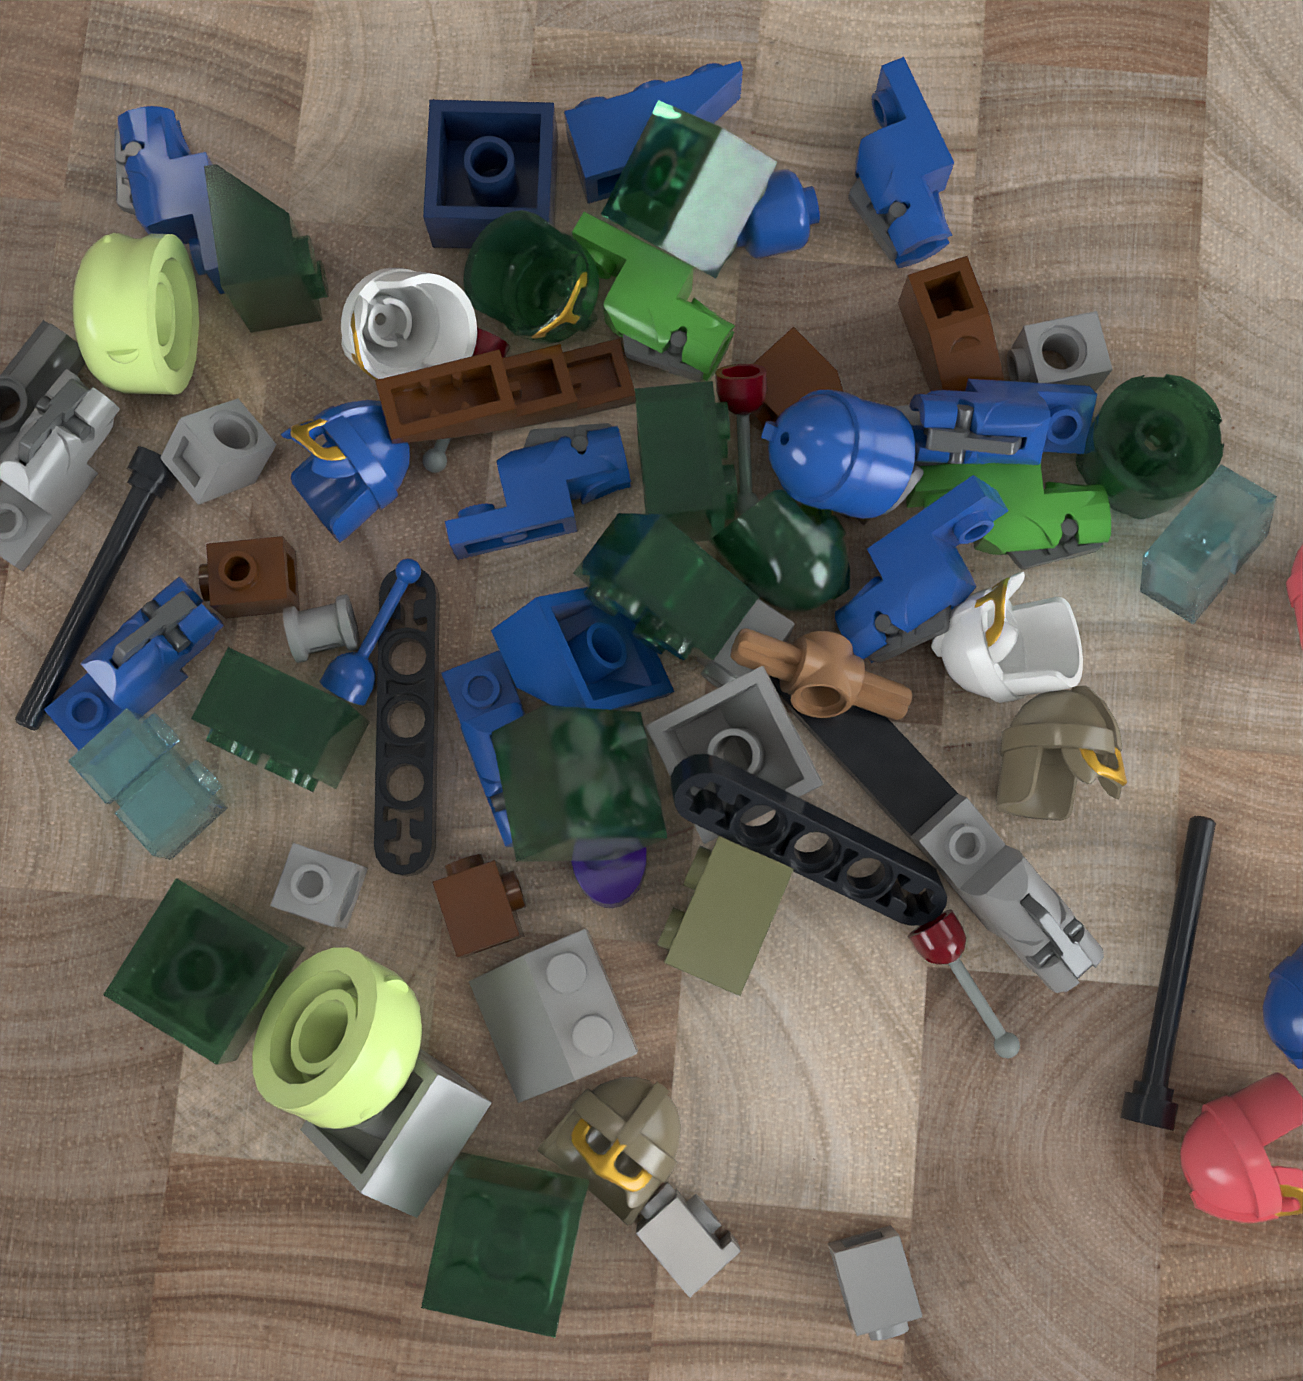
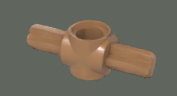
[730,628,913,720]

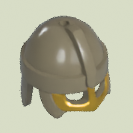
[996,685,1127,821]
[537,1076,681,1226]

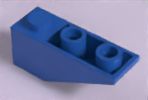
[564,61,743,204]

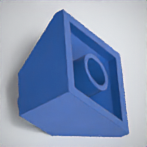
[491,580,675,720]

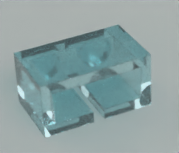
[1140,464,1277,624]
[68,708,228,860]

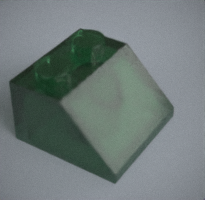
[204,164,329,333]

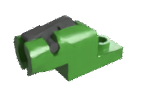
[572,212,735,382]
[906,463,1111,570]

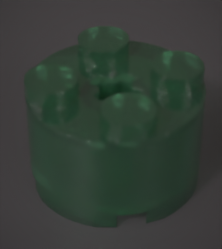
[1076,374,1224,520]

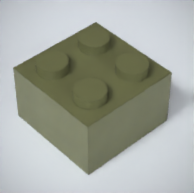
[657,836,794,996]

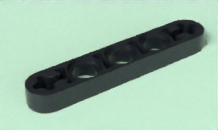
[374,569,440,877]
[671,754,947,926]

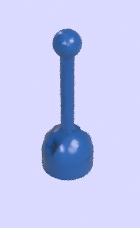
[319,558,421,706]

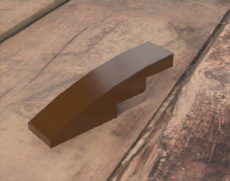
[375,338,636,444]

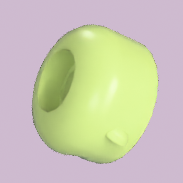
[73,233,199,395]
[252,947,422,1129]

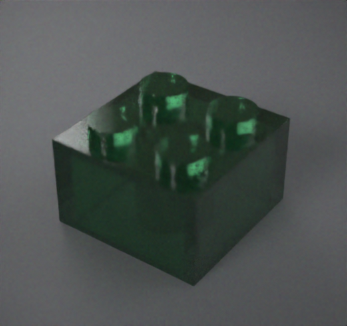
[600,100,778,278]
[635,381,738,547]
[573,513,759,661]
[191,647,370,792]
[491,705,668,862]
[103,878,305,1065]
[421,1152,590,1338]

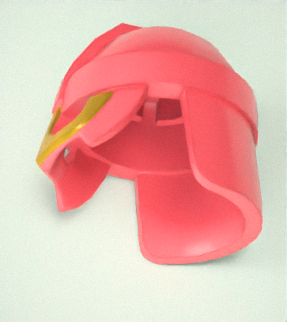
[1180,1072,1303,1223]

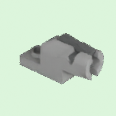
[0,369,120,572]
[910,794,1104,993]

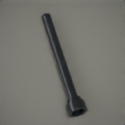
[15,446,178,731]
[1120,816,1216,1131]

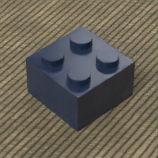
[423,99,558,251]

